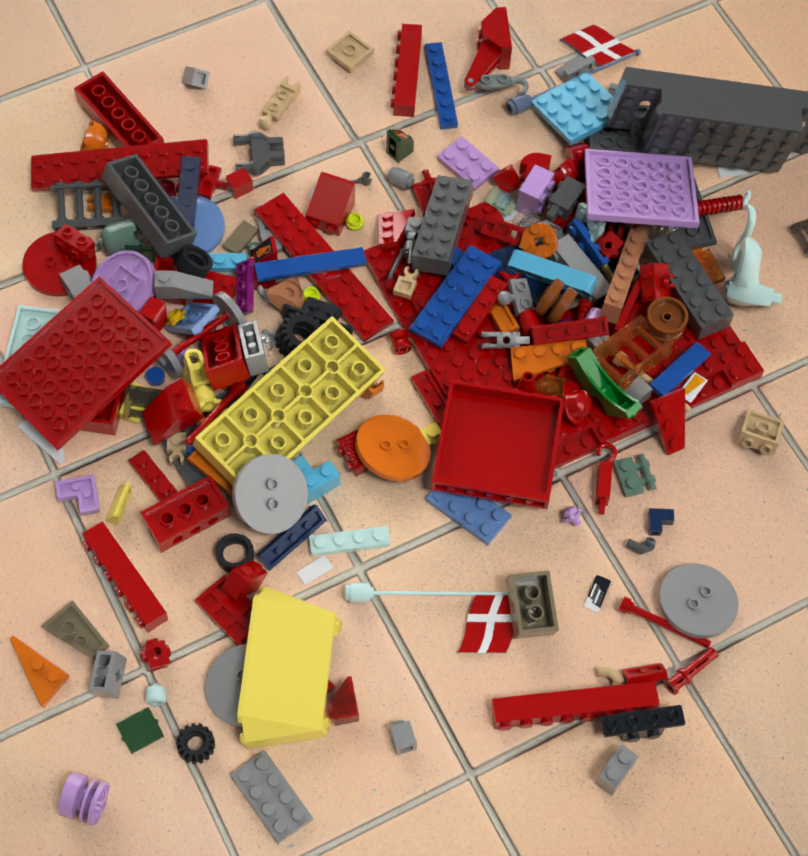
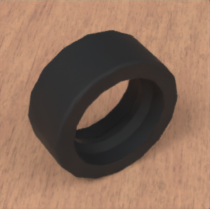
[176,245,213,278]
[216,533,254,573]

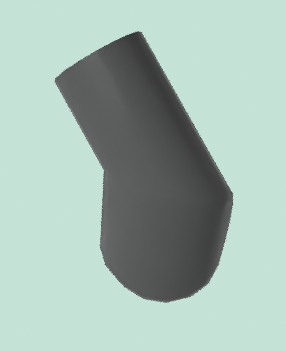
[625,537,656,554]

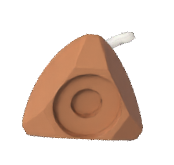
[258,277,304,311]

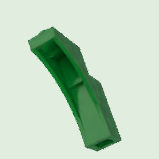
[566,347,642,419]

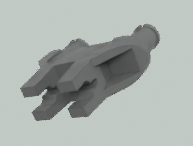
[233,130,285,176]

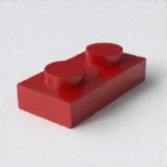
[622,663,668,684]

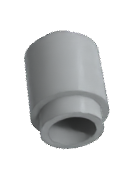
[387,167,415,190]

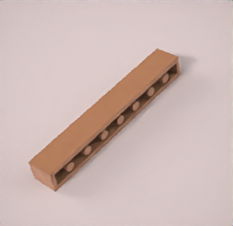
[599,224,651,324]

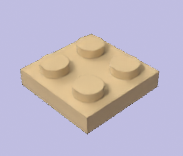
[326,30,374,72]

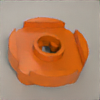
[520,223,558,259]

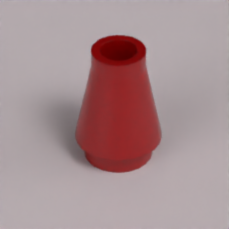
[517,371,536,393]

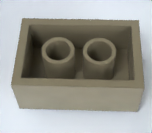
[506,571,559,639]

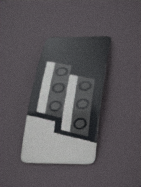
[584,575,611,612]

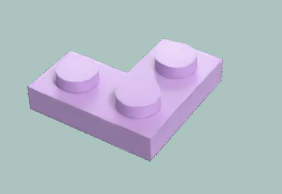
[55,474,100,516]

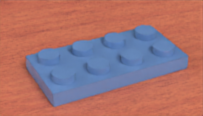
[426,491,512,546]

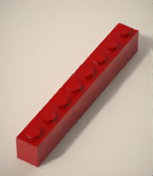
[491,681,660,731]

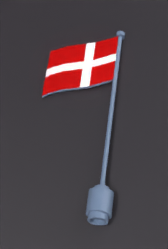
[505,24,641,115]

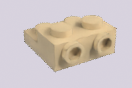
[737,409,785,455]

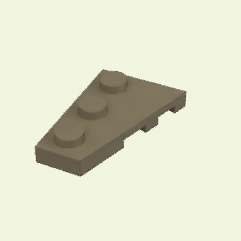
[40,600,110,660]

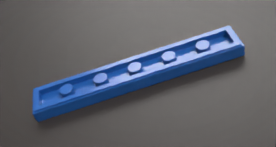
[254,247,367,282]

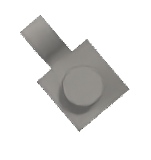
[405,217,423,242]

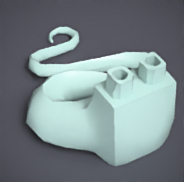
[722,190,783,307]

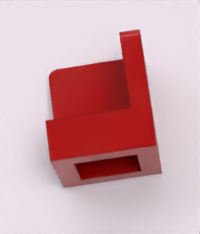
[493,164,522,195]
[226,168,253,199]

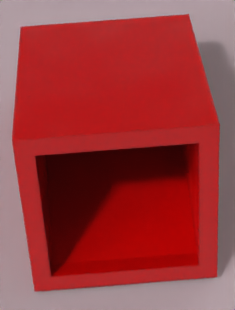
[306,171,355,236]

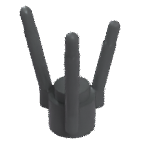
[388,240,420,279]

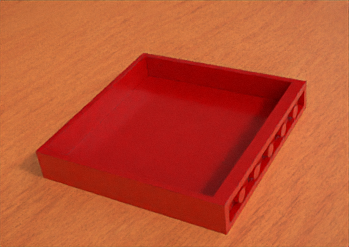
[431,379,564,510]

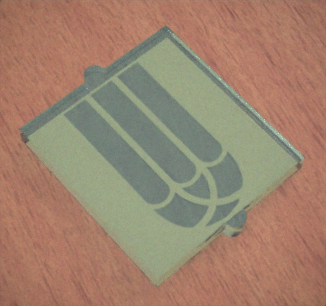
[485,186,518,216]

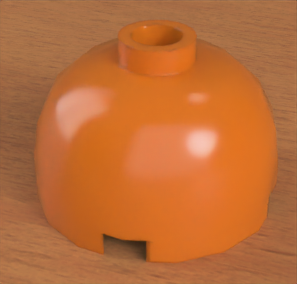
[80,120,110,151]

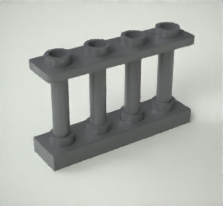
[50,180,126,232]

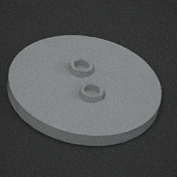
[232,454,308,534]
[658,563,739,638]
[205,644,247,728]

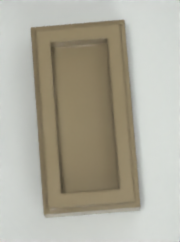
[223,220,259,253]

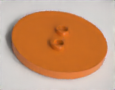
[355,415,431,482]

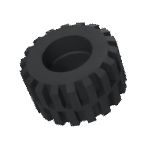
[275,312,321,358]

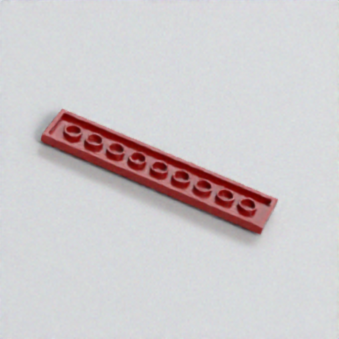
[31,139,209,191]
[254,192,394,342]

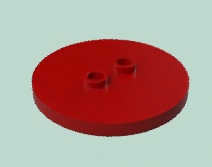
[22,232,97,296]

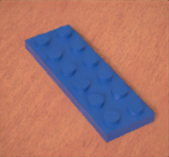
[409,245,501,349]

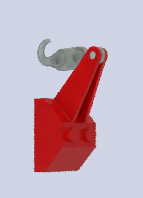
[464,7,529,95]

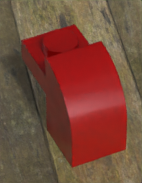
[519,153,552,183]

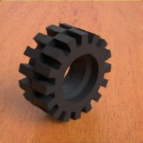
[176,723,215,764]

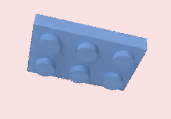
[163,302,220,335]

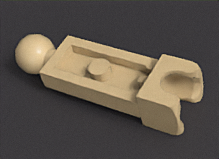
[258,76,301,130]

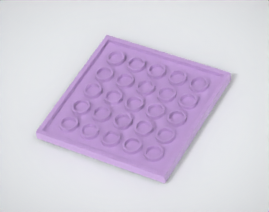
[584,149,700,228]

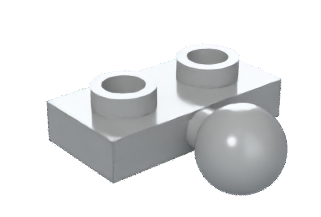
[497,278,534,316]

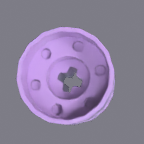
[58,772,110,826]

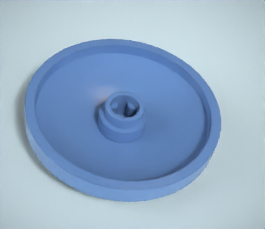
[171,196,225,256]

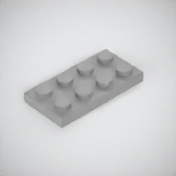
[230,751,313,844]

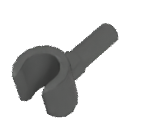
[351,171,372,186]

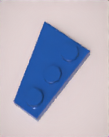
[567,217,610,270]

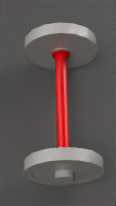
[157,291,247,379]

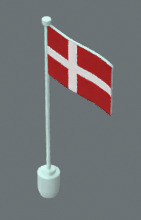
[345,583,513,654]

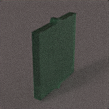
[125,245,156,262]
[116,707,164,754]

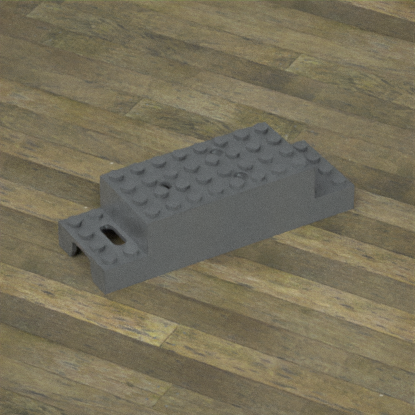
[607,67,808,172]

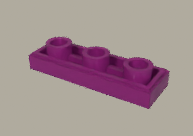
[236,259,254,316]

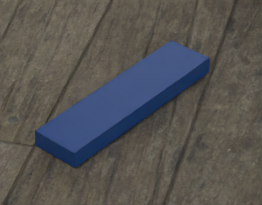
[649,342,711,397]

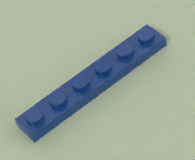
[425,42,458,130]

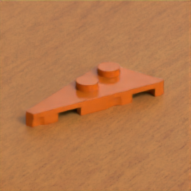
[10,636,69,708]

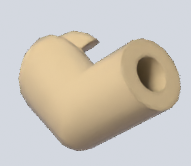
[597,667,625,686]

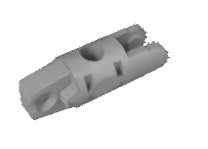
[481,332,530,349]

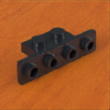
[282,296,353,336]
[600,705,686,743]

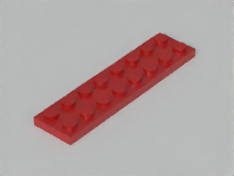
[195,575,335,694]

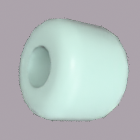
[146,683,167,706]

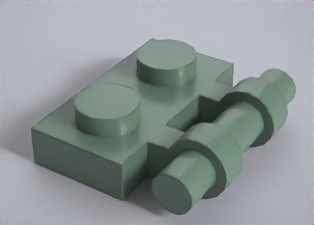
[613,453,657,498]

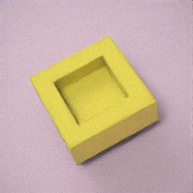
[420,422,441,447]

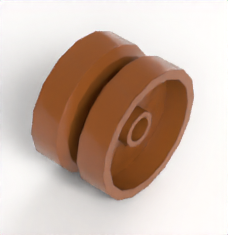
[533,278,578,324]
[643,297,688,345]

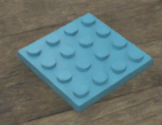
[531,72,613,145]

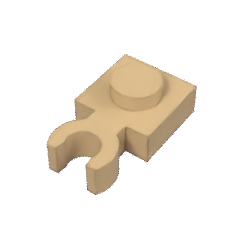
[393,266,418,300]
[167,432,187,466]

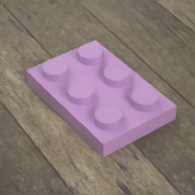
[437,137,499,191]

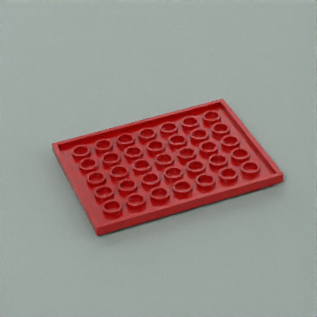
[0,276,172,451]

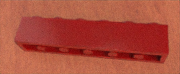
[390,23,422,117]
[82,521,168,633]

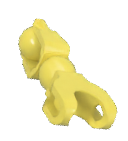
[181,349,227,426]

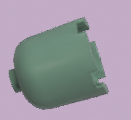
[99,218,145,256]

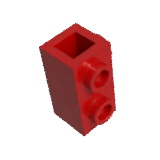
[54,224,95,264]

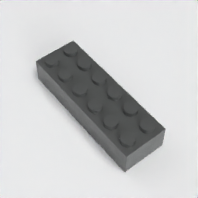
[101,154,197,258]
[412,175,473,276]
[643,230,734,340]

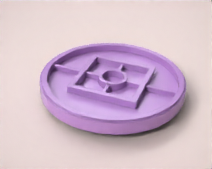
[91,250,155,312]

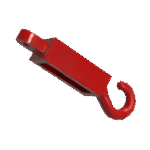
[595,442,617,515]

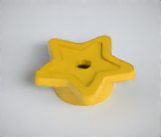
[165,309,186,326]

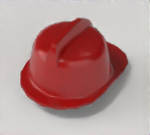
[563,381,593,424]

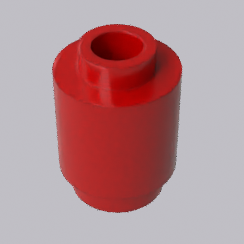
[519,309,541,338]

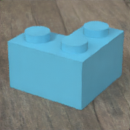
[293,455,341,504]

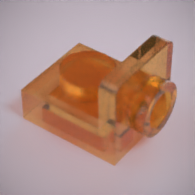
[536,374,566,398]

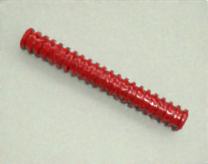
[633,194,744,227]

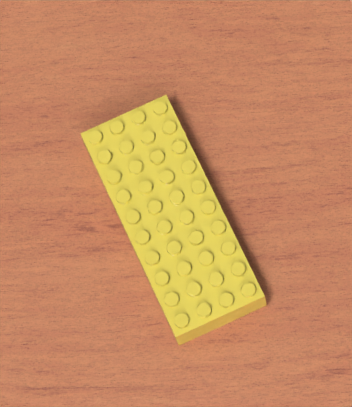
[193,316,386,486]

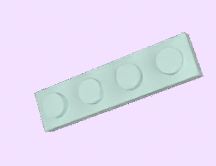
[309,526,390,557]

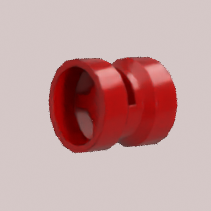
[389,329,412,355]

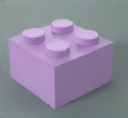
[516,165,555,219]

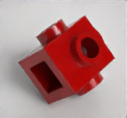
[596,231,624,261]
[140,638,171,672]

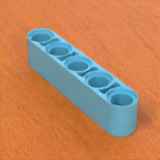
[507,249,598,297]

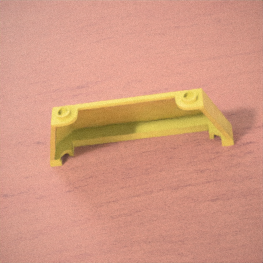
[237,586,342,749]

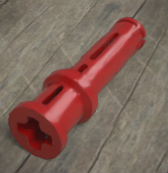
[664,647,719,695]

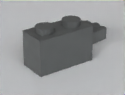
[546,176,586,223]

